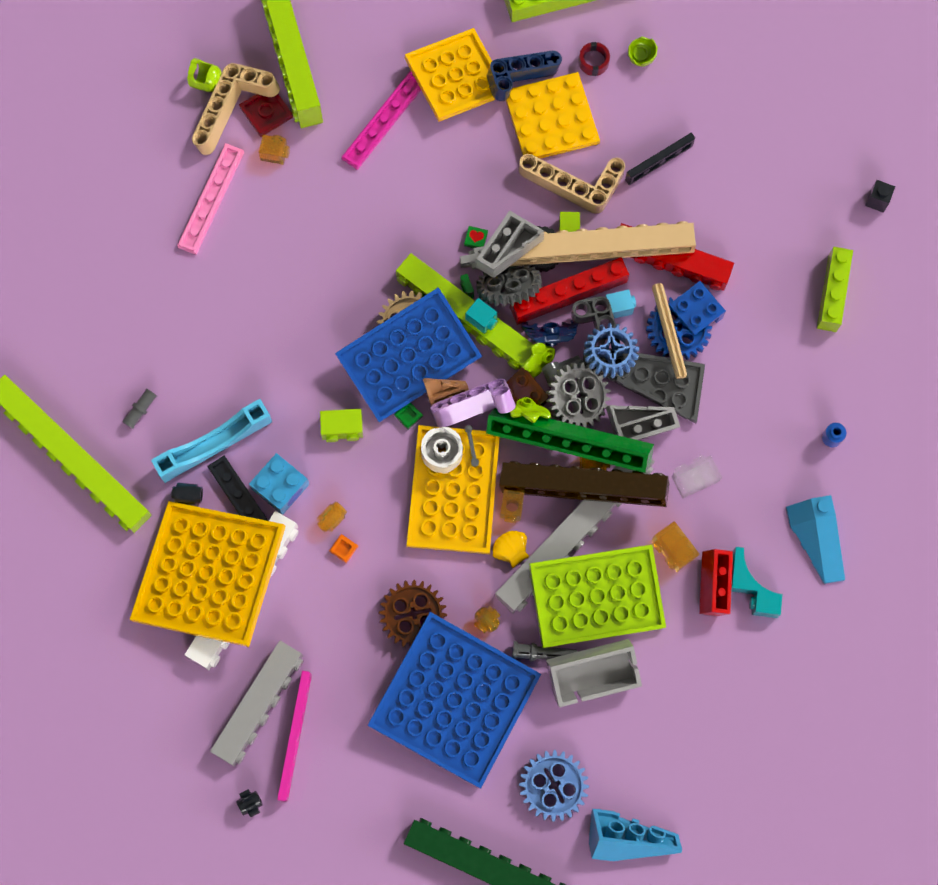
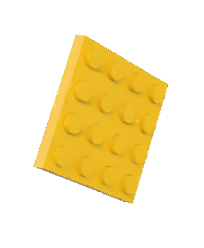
[404,28,505,122]
[506,72,600,159]

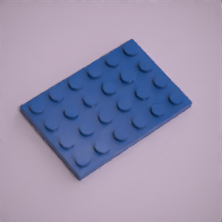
[335,287,482,422]

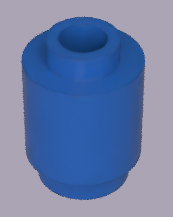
[822,423,847,447]

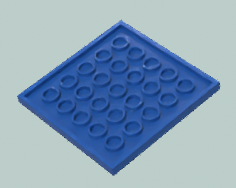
[367,612,541,789]

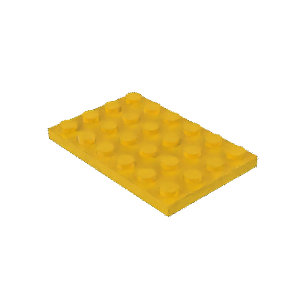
[407,425,500,554]

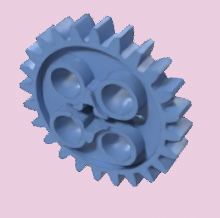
[519,750,589,822]

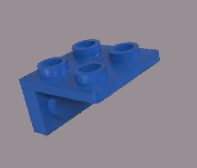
[669,281,726,335]

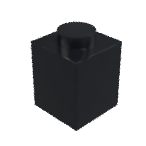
[865,180,896,213]

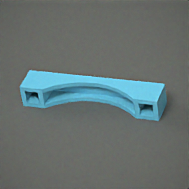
[151,399,272,483]

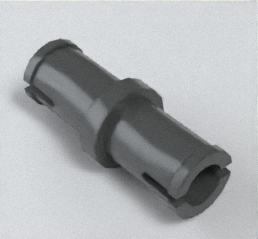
[122,388,157,429]

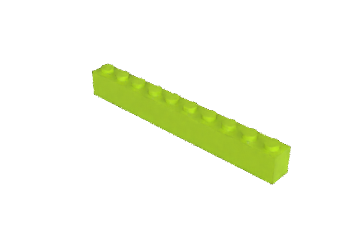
[0,375,152,533]

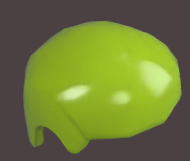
[628,36,658,67]

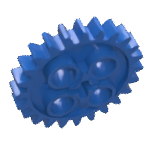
[646,296,712,360]

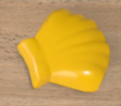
[492,531,529,568]

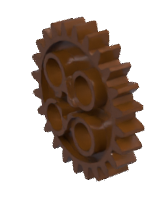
[378,580,447,648]

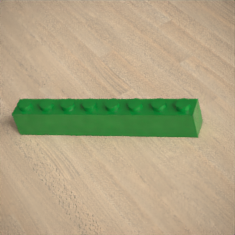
[486,408,654,473]

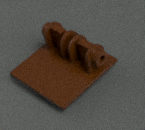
[507,368,549,406]

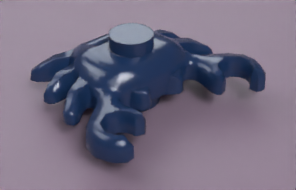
[521,320,578,346]

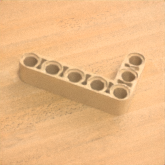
[192,63,280,155]
[519,154,625,214]

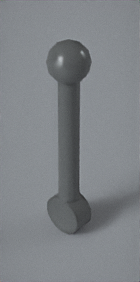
[464,425,479,467]

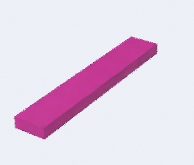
[342,70,421,170]
[277,670,312,802]

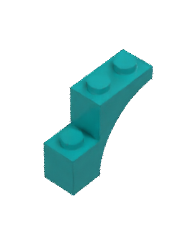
[731,547,783,618]

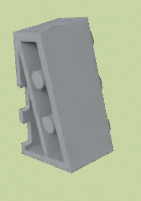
[476,210,544,278]
[606,405,680,440]

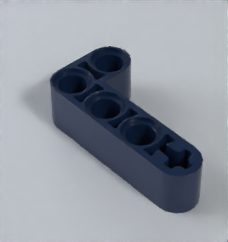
[487,51,562,101]

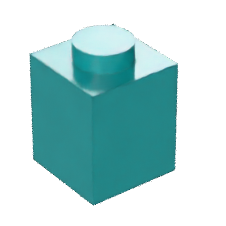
[465,298,498,334]

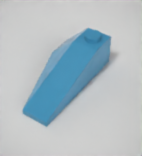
[786,495,845,584]
[589,809,682,861]

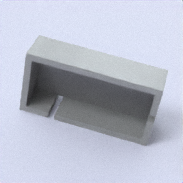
[546,639,642,707]

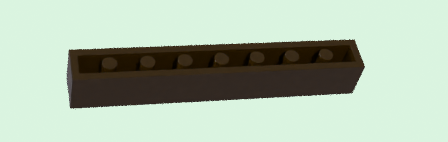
[499,461,670,507]

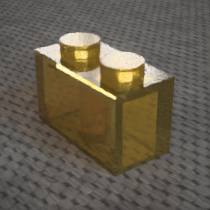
[652,521,700,572]

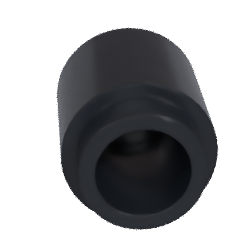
[171,483,203,505]

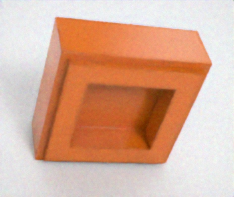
[329,534,358,564]

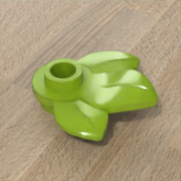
[521,343,555,378]
[510,397,551,423]

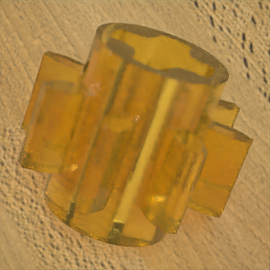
[474,606,500,633]

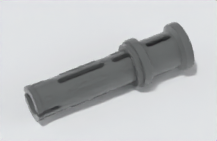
[512,641,577,662]

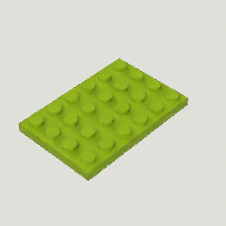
[529,545,666,648]

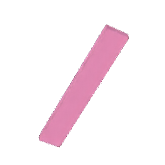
[177,143,244,255]

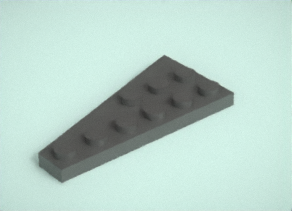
[582,346,705,424]

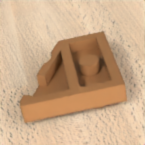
[423,378,469,406]

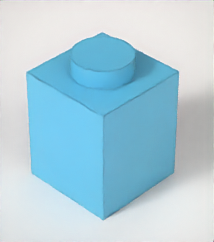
[605,290,636,319]

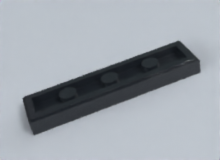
[625,132,695,185]
[207,455,268,521]

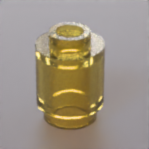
[317,501,347,532]

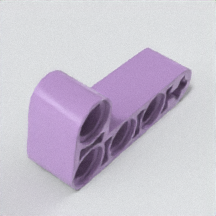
[430,379,516,428]

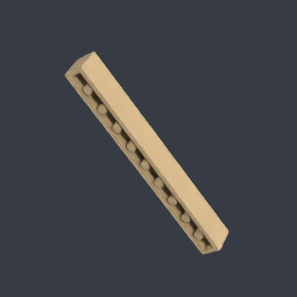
[510,221,696,266]

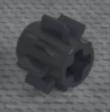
[236,789,263,817]

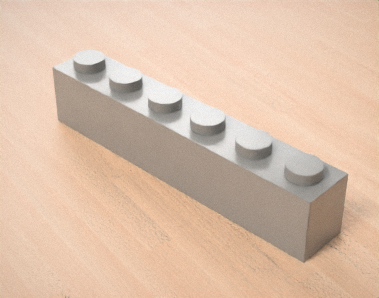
[210,641,304,767]

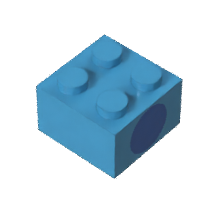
[249,453,310,515]

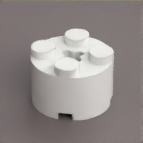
[421,427,463,474]

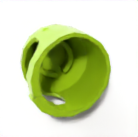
[187,58,222,92]

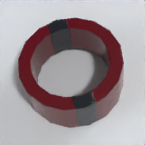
[578,42,610,76]

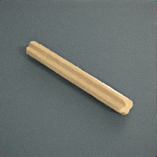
[652,283,687,379]

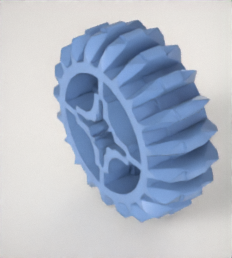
[583,323,639,379]

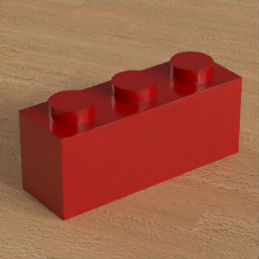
[699,549,733,616]

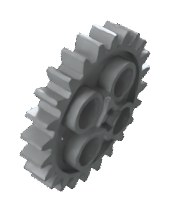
[546,362,611,427]

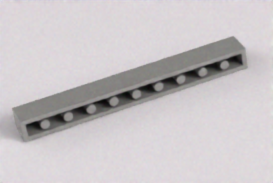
[495,459,655,613]

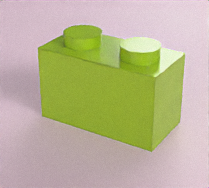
[320,409,363,442]

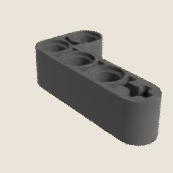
[571,296,624,377]

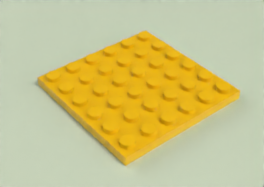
[130,501,286,647]

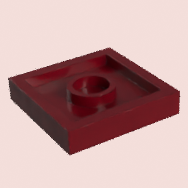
[239,94,293,137]

